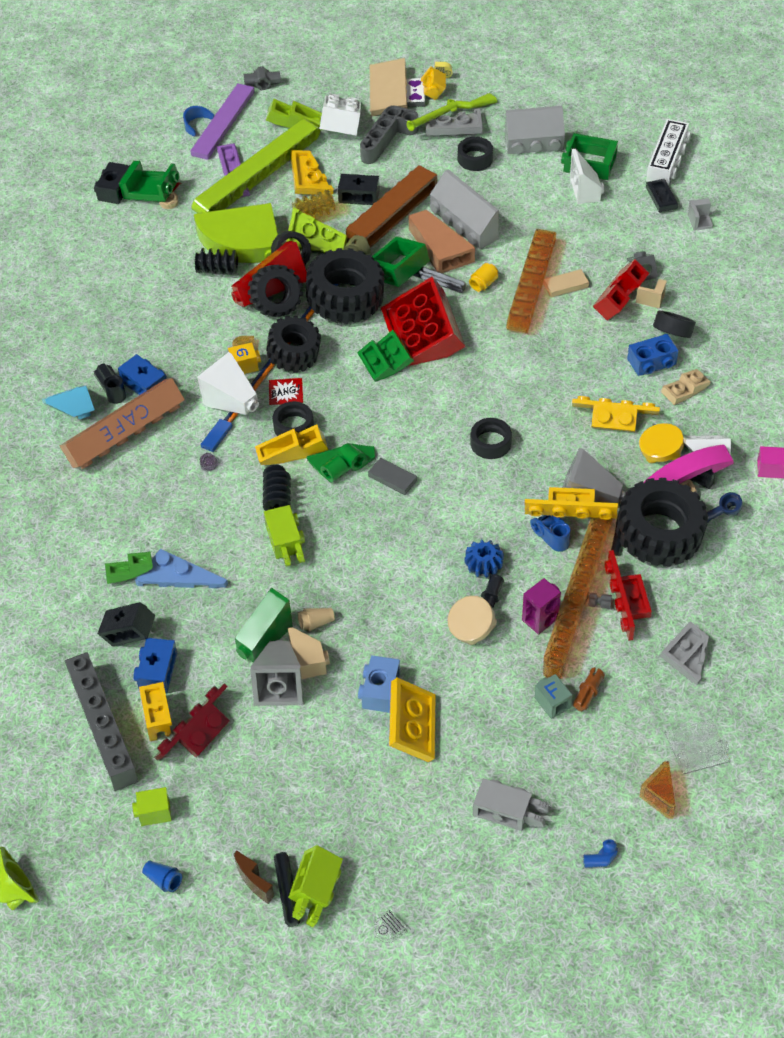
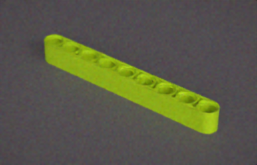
[191,119,321,213]

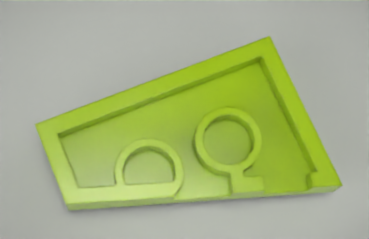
[286,207,348,253]

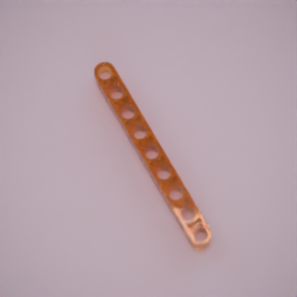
[543,517,613,679]

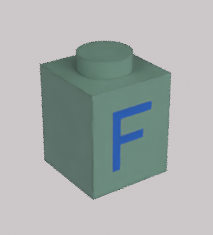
[534,674,573,719]

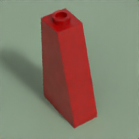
[231,241,307,307]

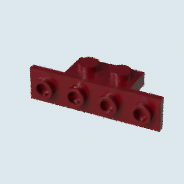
[154,683,230,761]

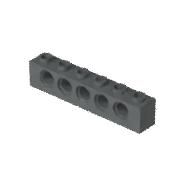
[64,652,138,791]

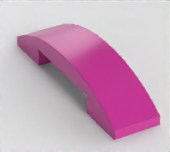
[644,445,734,484]

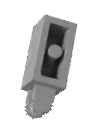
[473,778,550,831]

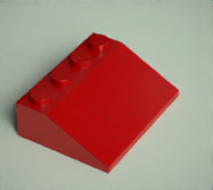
[381,277,466,366]

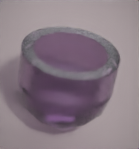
[199,453,217,472]

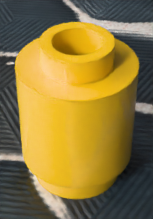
[469,263,498,292]

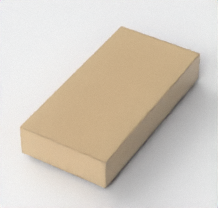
[543,269,589,297]

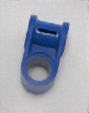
[530,515,570,552]

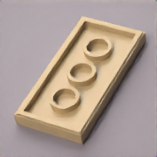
[370,58,408,116]

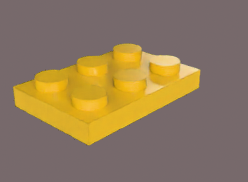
[389,677,436,762]

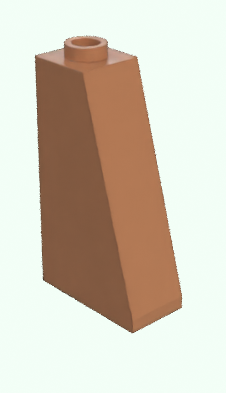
[409,210,475,273]

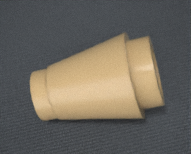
[298,607,335,631]

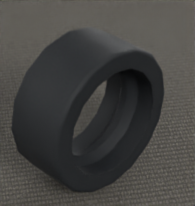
[457,137,493,171]
[271,231,311,266]
[653,310,696,338]
[272,401,314,436]
[470,418,512,459]

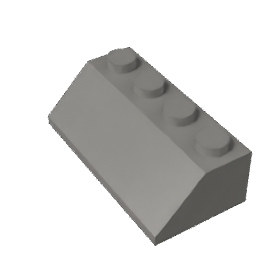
[430,169,499,250]

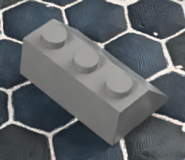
[505,106,565,154]

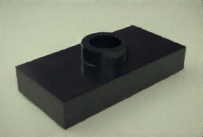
[646,179,678,212]

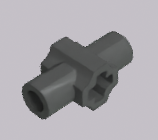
[244,66,281,90]

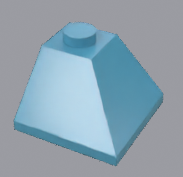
[42,385,95,419]

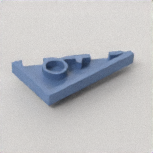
[135,549,228,589]

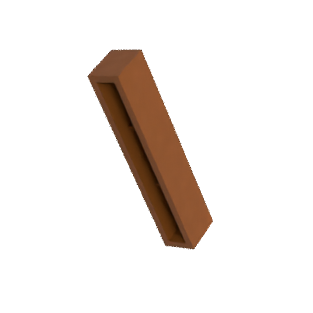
[346,165,437,248]

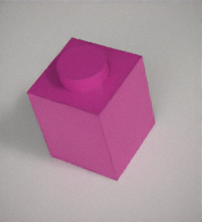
[757,446,784,479]

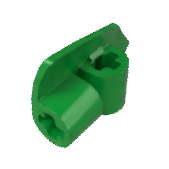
[307,443,375,483]

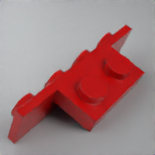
[604,550,652,641]

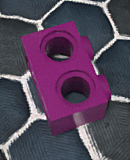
[522,578,561,635]

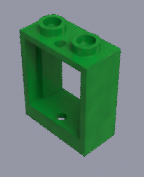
[561,133,618,180]
[372,236,430,287]

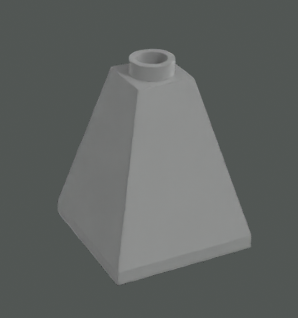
[562,448,625,504]
[250,640,303,706]

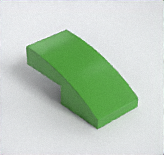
[105,552,153,584]

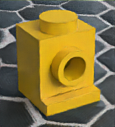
[421,66,446,100]

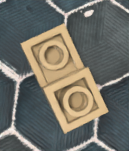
[661,369,711,405]

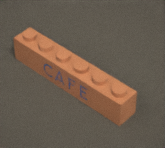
[59,378,185,469]

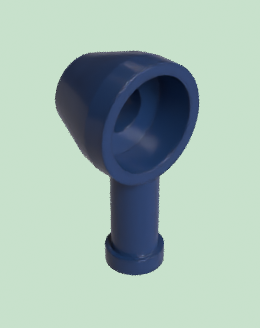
[707,492,743,523]

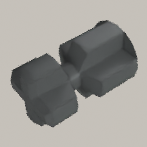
[588,592,612,609]

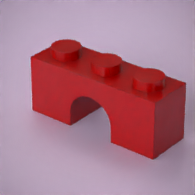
[593,259,649,320]

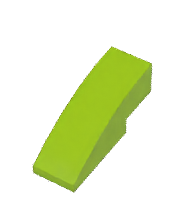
[266,99,323,130]

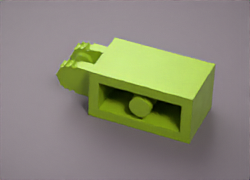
[263,505,305,567]
[288,845,343,927]

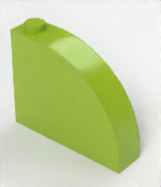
[194,203,278,263]

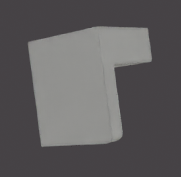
[688,198,713,231]

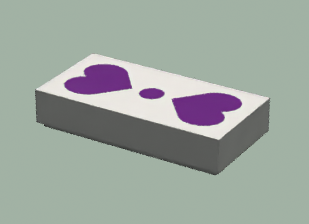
[407,78,425,107]

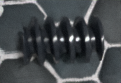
[195,248,238,275]
[262,464,291,511]

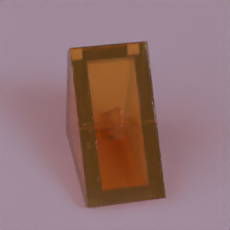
[639,761,676,819]

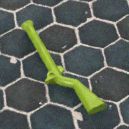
[406,93,497,131]

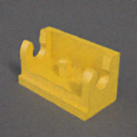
[139,682,172,742]

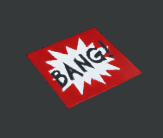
[269,378,303,405]

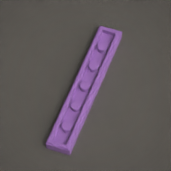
[190,83,255,160]

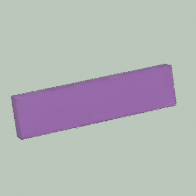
[217,143,250,198]

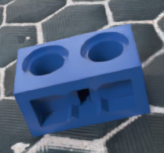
[627,334,678,376]

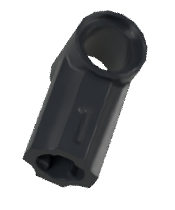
[94,363,126,404]

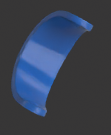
[183,106,215,136]

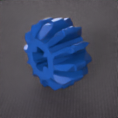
[464,538,504,579]

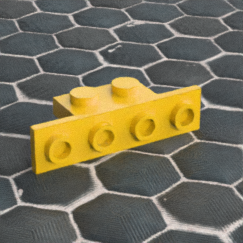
[572,396,660,432]
[525,487,618,520]

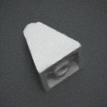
[197,352,259,415]

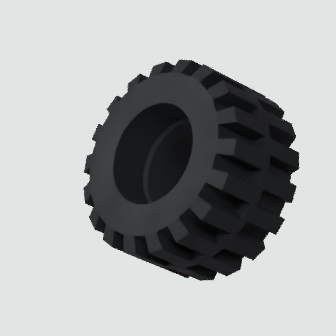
[248,265,303,317]
[266,316,321,373]

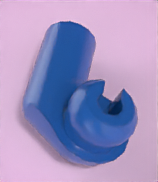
[583,839,618,868]

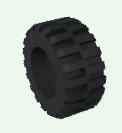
[306,248,385,324]
[616,478,708,567]

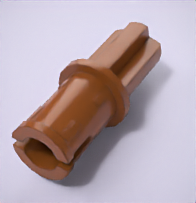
[573,667,605,712]

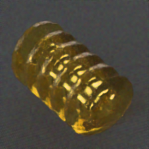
[292,190,335,219]

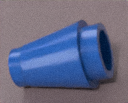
[142,860,182,892]

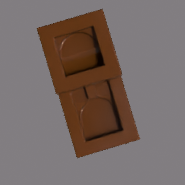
[233,850,274,904]

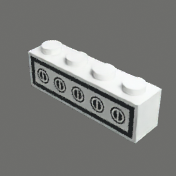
[646,119,691,186]

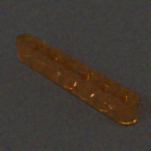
[506,228,556,333]

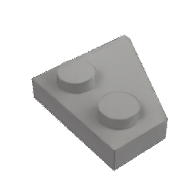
[660,621,709,685]

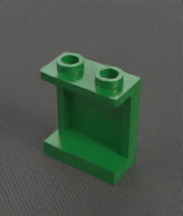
[119,161,180,202]

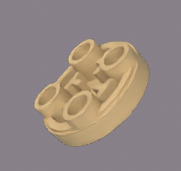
[448,596,497,645]

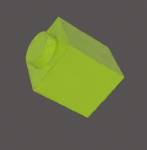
[132,787,172,826]

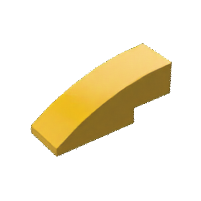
[255,424,329,465]

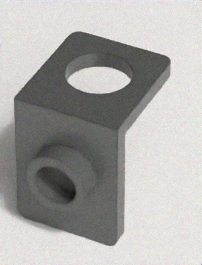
[627,251,658,281]

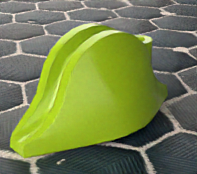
[0,846,39,910]

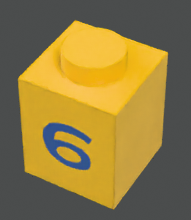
[228,342,261,374]

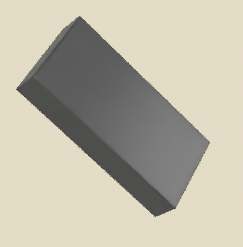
[368,457,417,495]

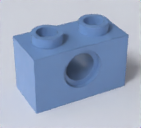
[358,655,400,713]

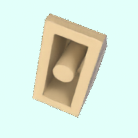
[288,627,330,679]

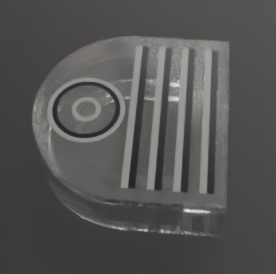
[374,909,407,943]

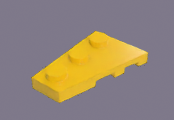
[291,150,334,195]

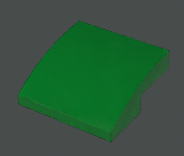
[357,330,414,382]

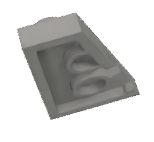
[425,108,482,137]

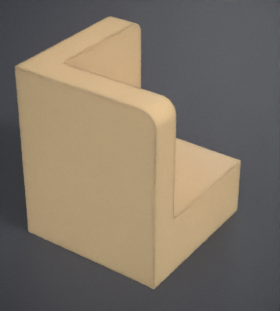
[636,279,667,309]

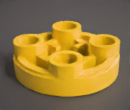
[639,423,684,463]

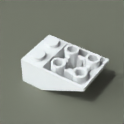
[319,94,361,135]

